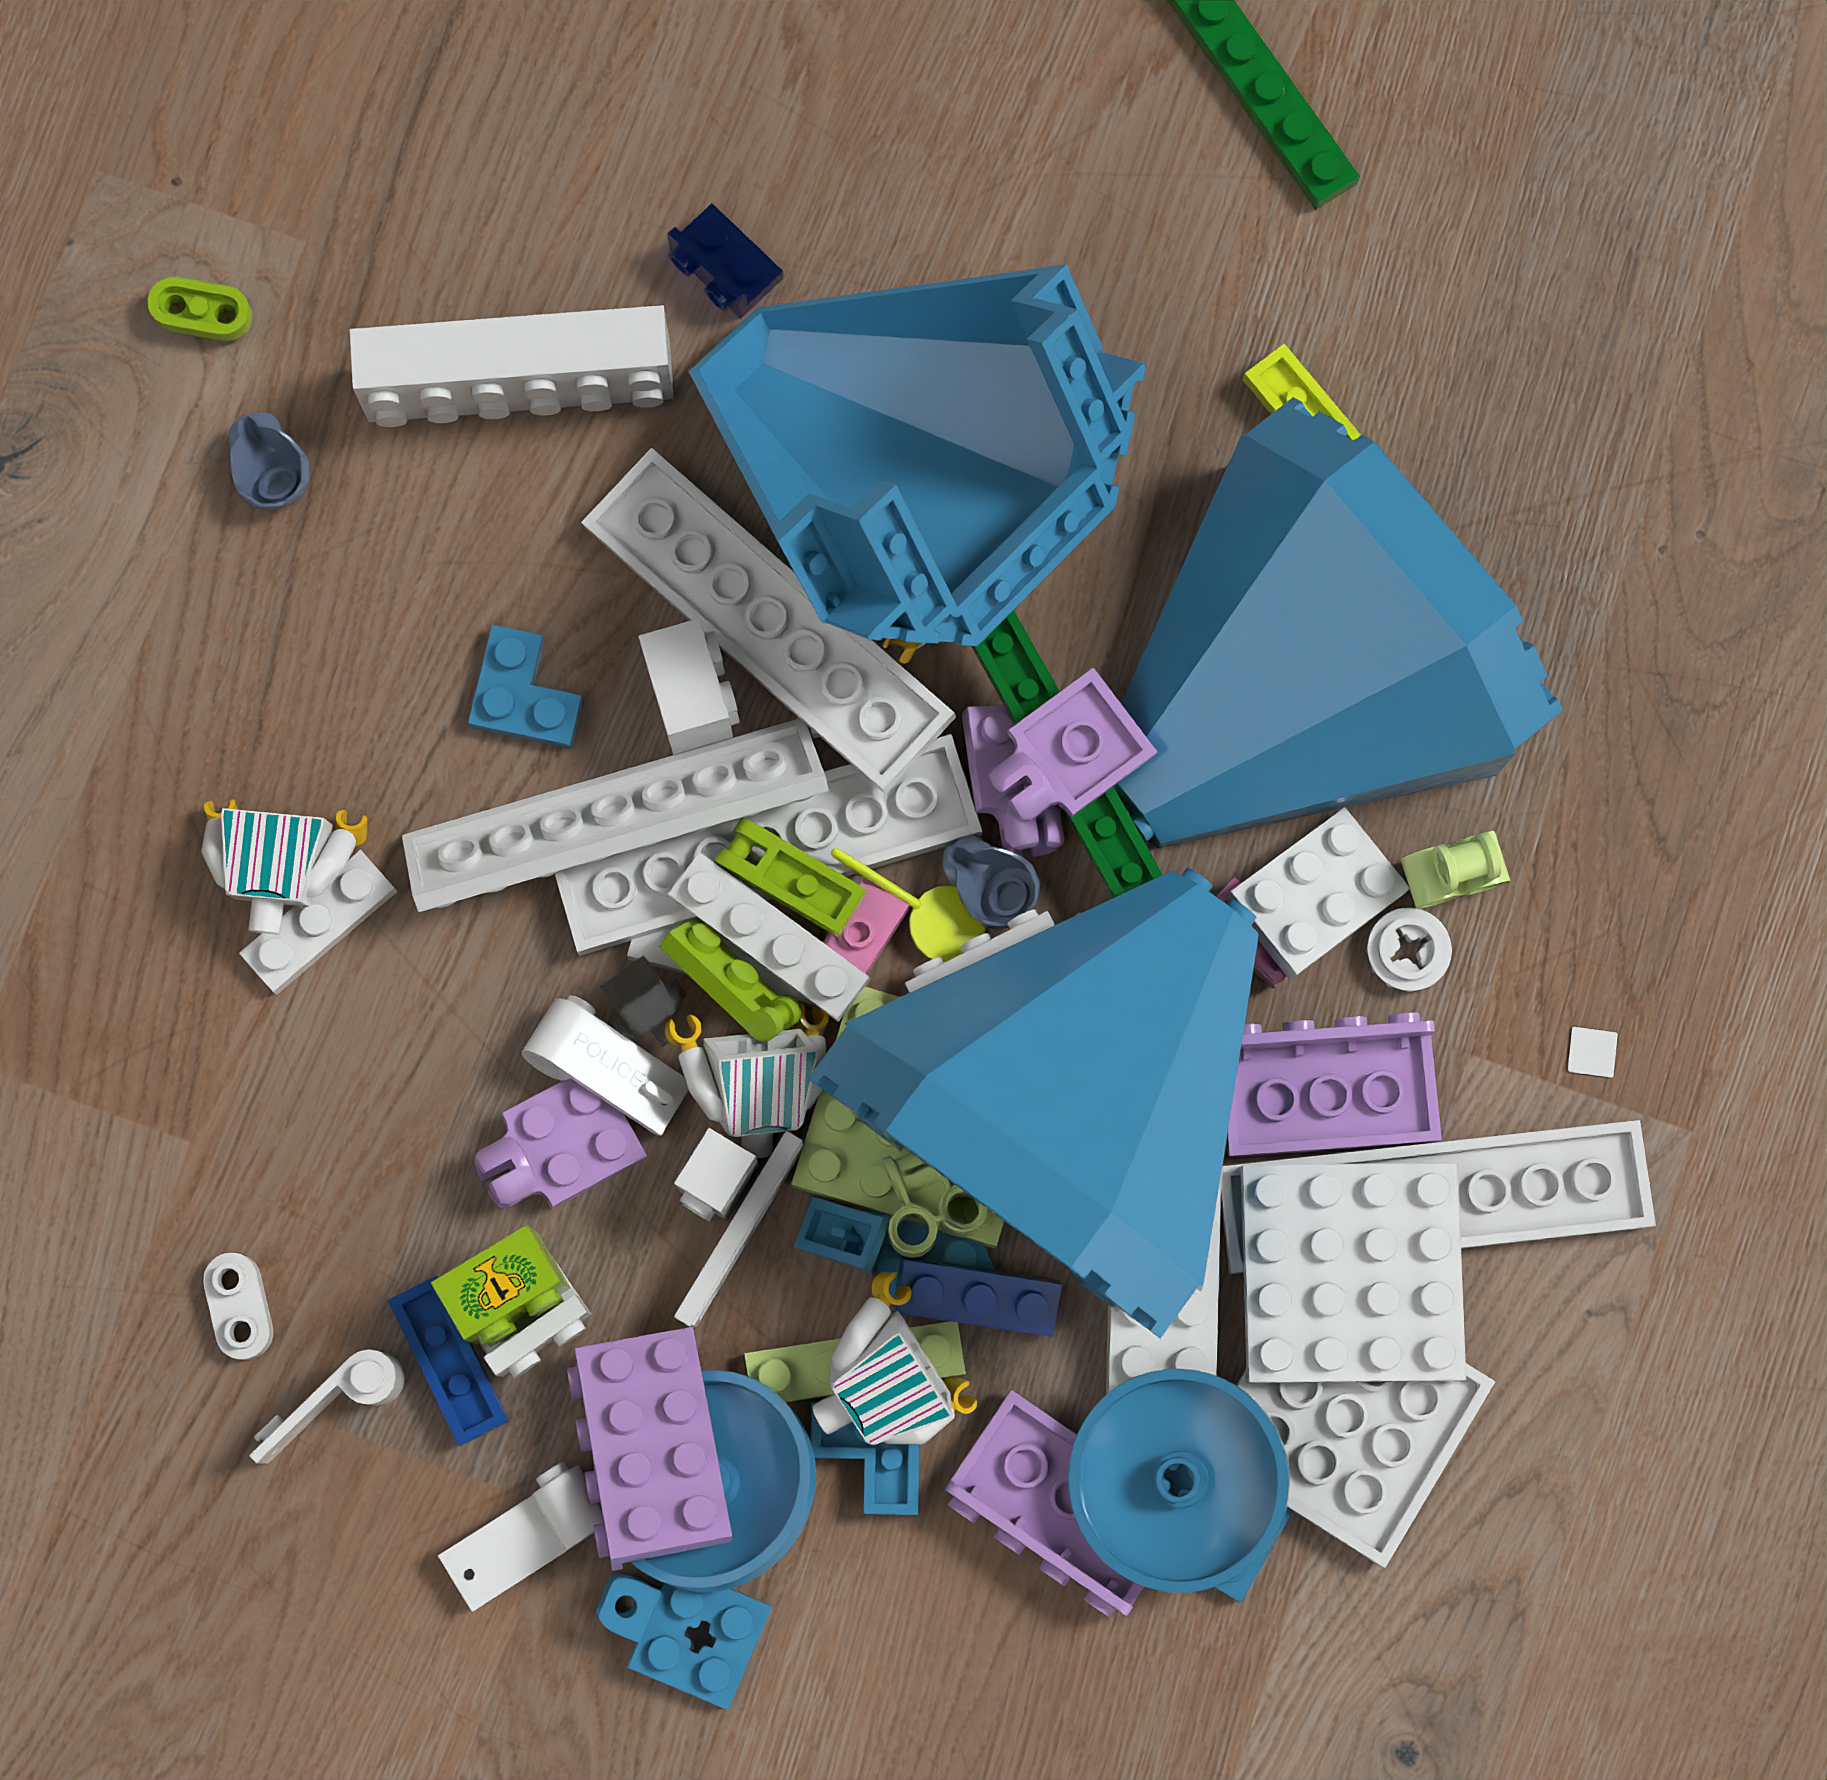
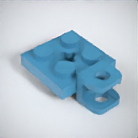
[596,1573,772,1710]

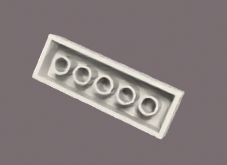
[350,305,674,427]

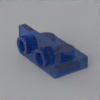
[667,203,784,319]

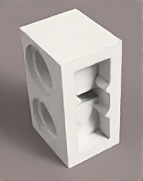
[674,1128,759,1222]

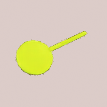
[831,848,985,963]

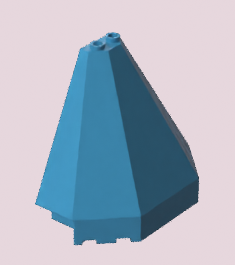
[689,264,1146,646]
[1113,397,1563,848]
[808,868,1259,1339]

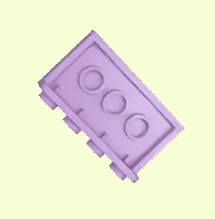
[1226,1013,1442,1158]
[567,1327,732,1571]
[944,1390,1144,1619]

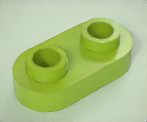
[147,277,253,341]

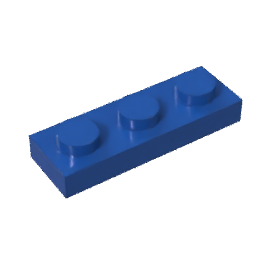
[893,1256,1062,1337]
[388,1275,510,1446]

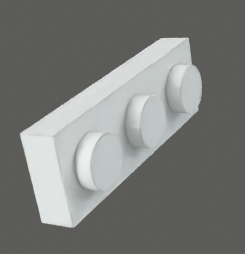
[239,850,398,995]
[905,909,1055,993]

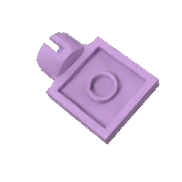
[988,668,1157,823]
[961,705,1065,857]
[474,1078,647,1209]

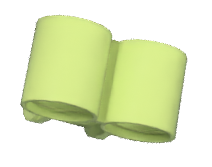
[1400,831,1511,909]
[882,1153,988,1258]

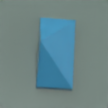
[794,1197,890,1276]

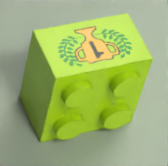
[431,1225,571,1347]

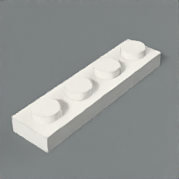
[668,852,870,1022]

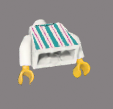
[201,799,368,935]
[665,1003,829,1158]
[813,1272,977,1445]

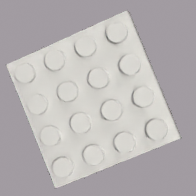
[1241,1163,1466,1383]
[1237,1363,1495,1568]

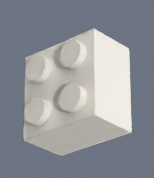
[638,618,740,755]

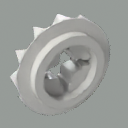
[1366,908,1452,992]

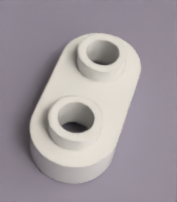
[203,1253,273,1360]

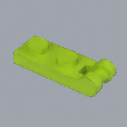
[713,817,867,938]
[658,917,802,1042]

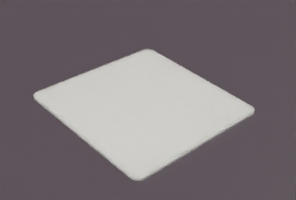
[1568,1027,1618,1078]

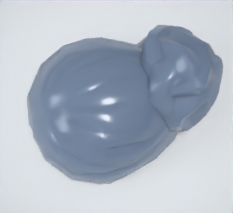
[229,412,310,511]
[943,834,1040,930]

